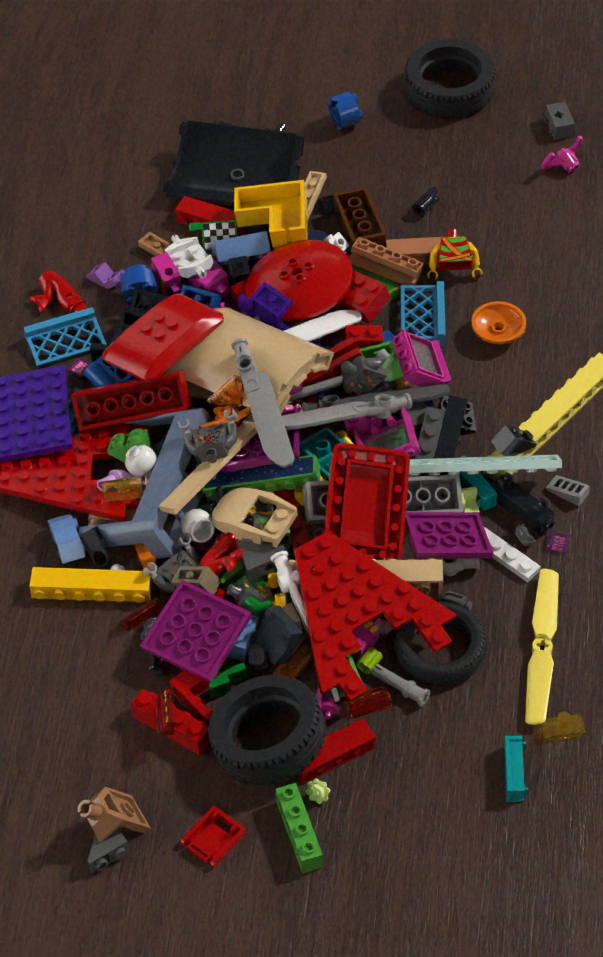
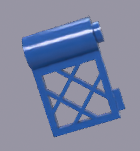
[83,355,133,387]

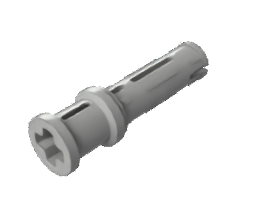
[371,664,430,707]

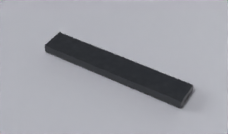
[430,395,468,476]

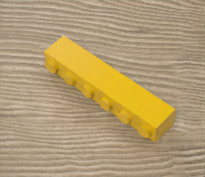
[29,567,152,603]

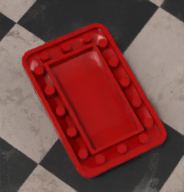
[102,293,224,382]
[324,443,410,560]

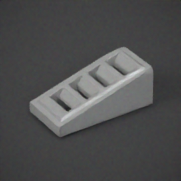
[546,475,590,507]

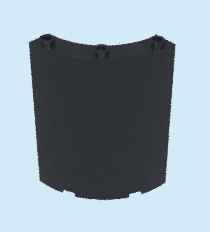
[163,120,305,206]

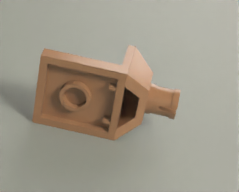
[78,787,151,842]

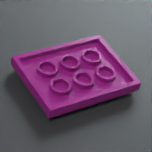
[405,512,493,559]

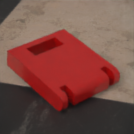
[180,805,247,868]

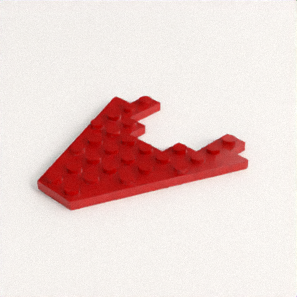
[0,422,152,522]
[294,531,456,703]

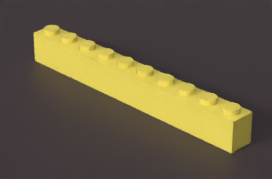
[483,353,603,481]

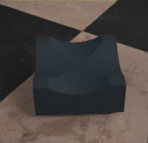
[251,606,303,665]

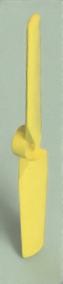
[525,569,559,725]

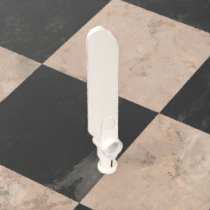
[284,310,362,342]
[270,551,340,702]

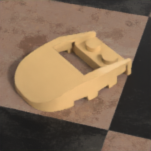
[212,488,298,548]

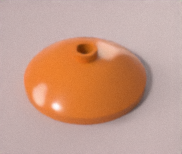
[471,301,526,344]

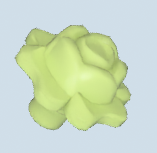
[306,778,330,804]

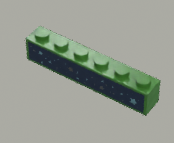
[202,455,320,501]

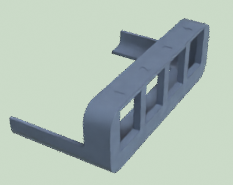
[79,408,213,559]

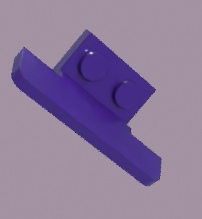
[238,281,293,331]

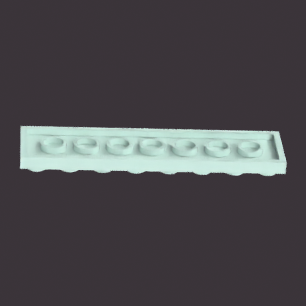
[409,455,562,476]

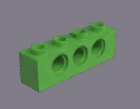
[276,783,323,874]

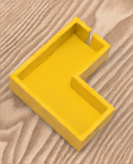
[234,180,308,248]

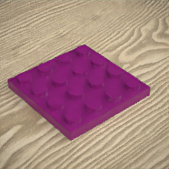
[222,408,300,473]
[140,580,252,683]

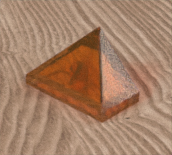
[207,375,244,407]

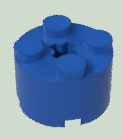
[328,91,363,130]
[119,265,158,305]

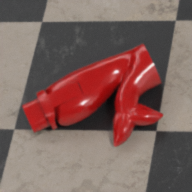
[29,270,88,313]
[198,532,244,577]

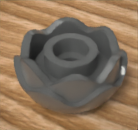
[515,524,536,546]

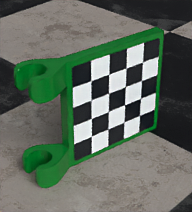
[189,220,237,257]

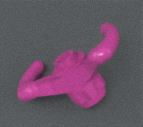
[541,136,583,173]

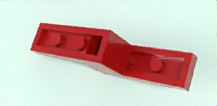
[170,669,213,725]

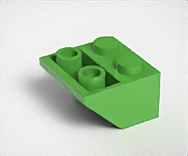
[360,341,403,381]
[107,429,154,463]

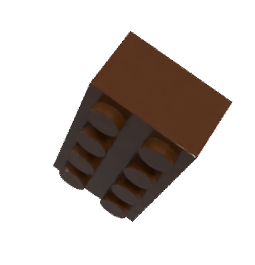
[333,187,387,253]

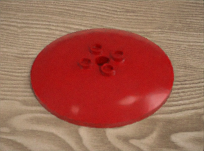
[246,240,353,321]

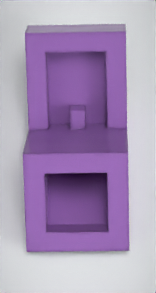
[86,262,125,289]

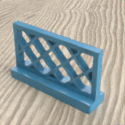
[401,281,446,347]
[24,307,107,368]

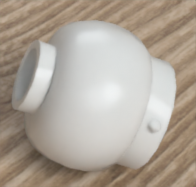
[125,445,157,480]
[180,509,215,543]

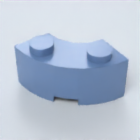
[47,514,87,564]

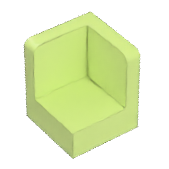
[461,487,480,512]

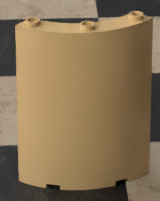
[167,308,334,414]

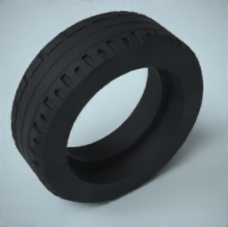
[405,39,495,119]
[208,675,326,786]

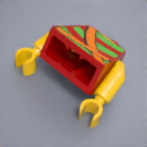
[427,229,483,280]

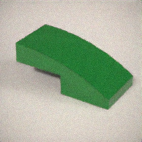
[209,662,247,699]

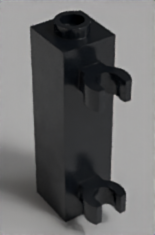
[490,472,555,535]

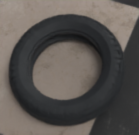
[394,601,488,686]

